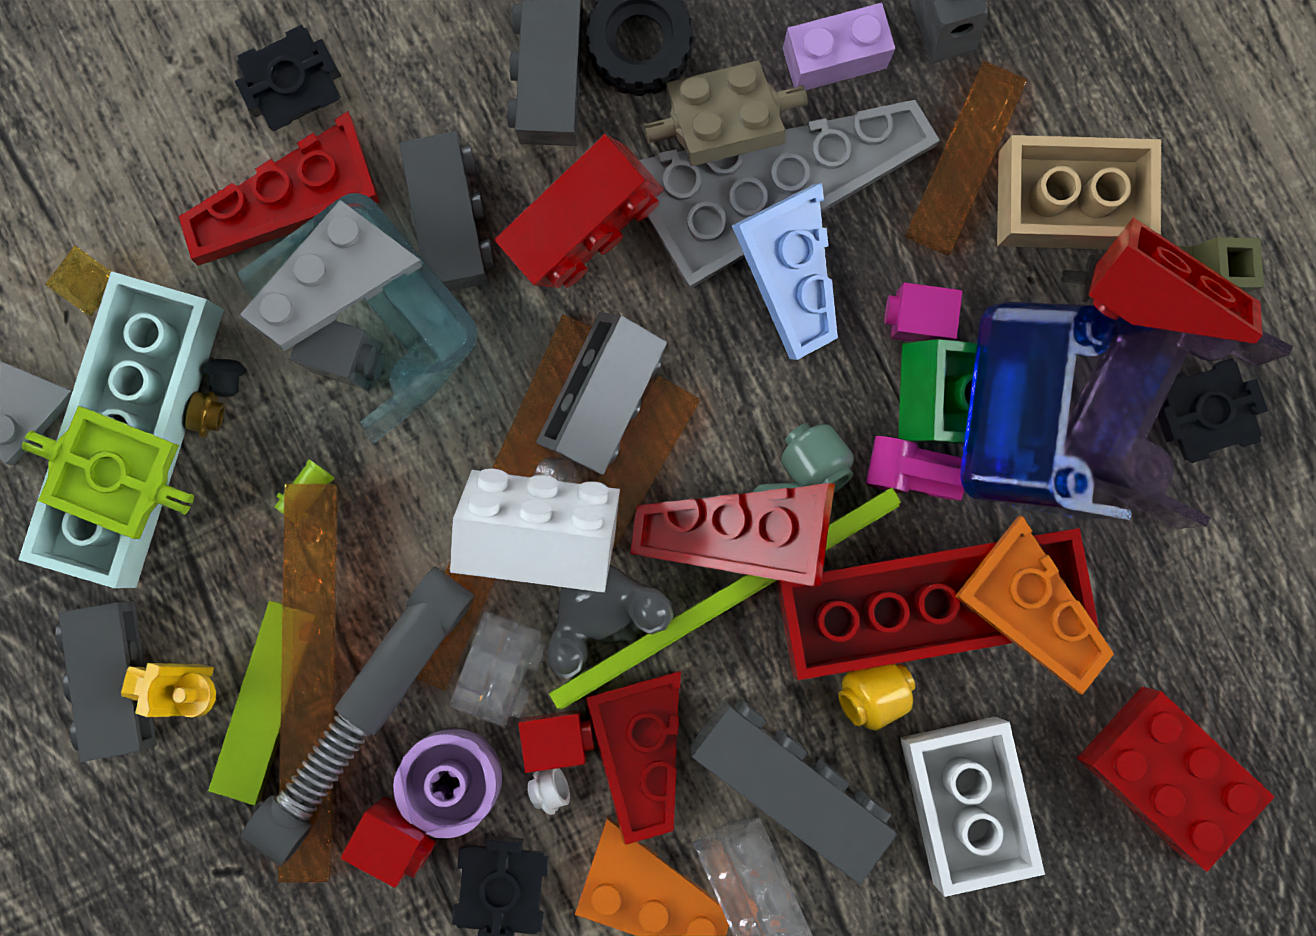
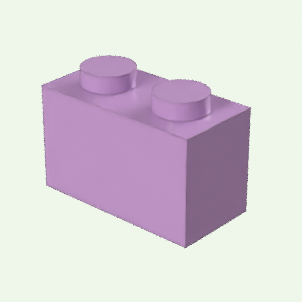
[783,3,895,90]

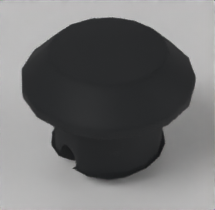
[201,359,247,397]

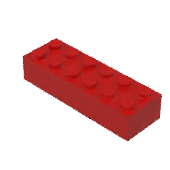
[776,528,1099,680]

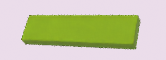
[208,600,320,806]

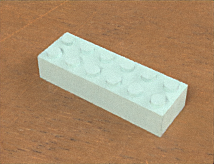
[18,271,224,588]

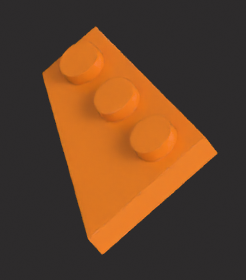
[575,816,732,936]

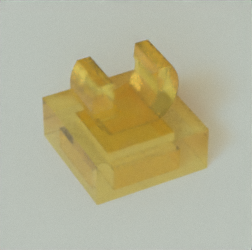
[45,245,113,316]

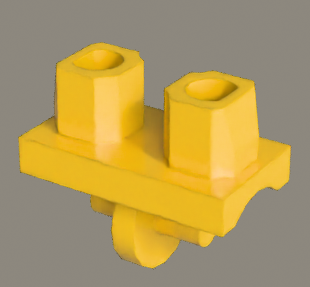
[121,663,216,717]

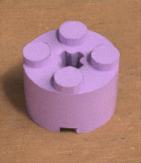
[393,728,502,838]

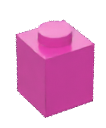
[884,282,963,342]

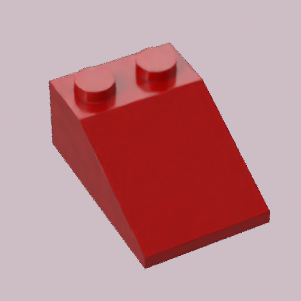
[1089,217,1263,344]

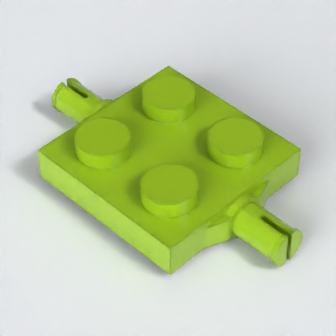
[22,406,194,539]

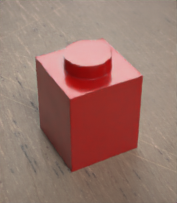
[518,709,595,773]

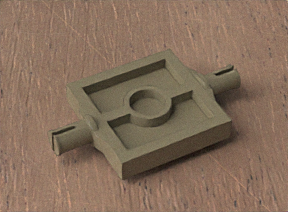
[643,60,808,166]

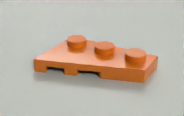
[955,516,1114,695]

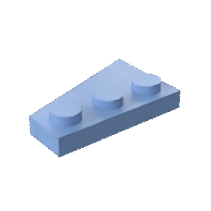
[732,183,838,360]

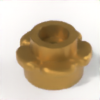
[185,391,225,438]

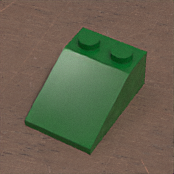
[898,339,1056,448]

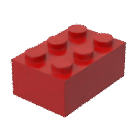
[494,134,665,288]
[1076,687,1275,872]

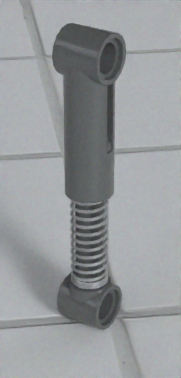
[240,566,476,867]

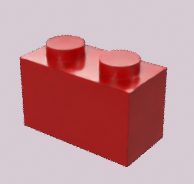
[340,796,437,888]

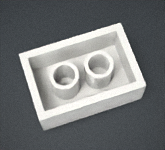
[450,469,620,593]
[900,716,1045,897]

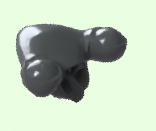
[547,565,674,679]

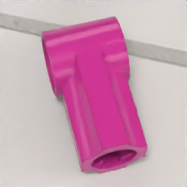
[865,436,970,501]

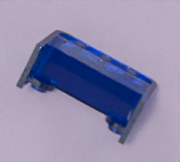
[960,302,1154,520]

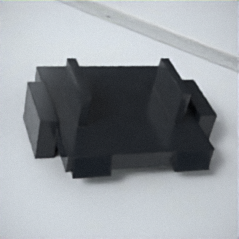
[235,24,341,131]
[1155,358,1268,463]
[452,835,549,936]

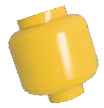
[838,664,915,731]

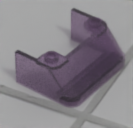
[1056,317,1293,529]

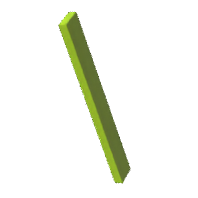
[549,488,901,710]

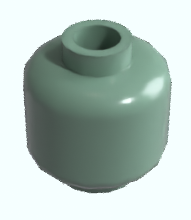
[781,423,855,493]

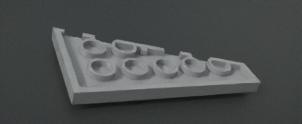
[639,100,940,290]

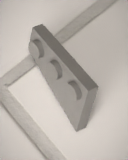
[240,200,422,351]

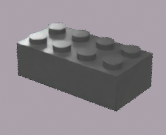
[690,698,897,885]

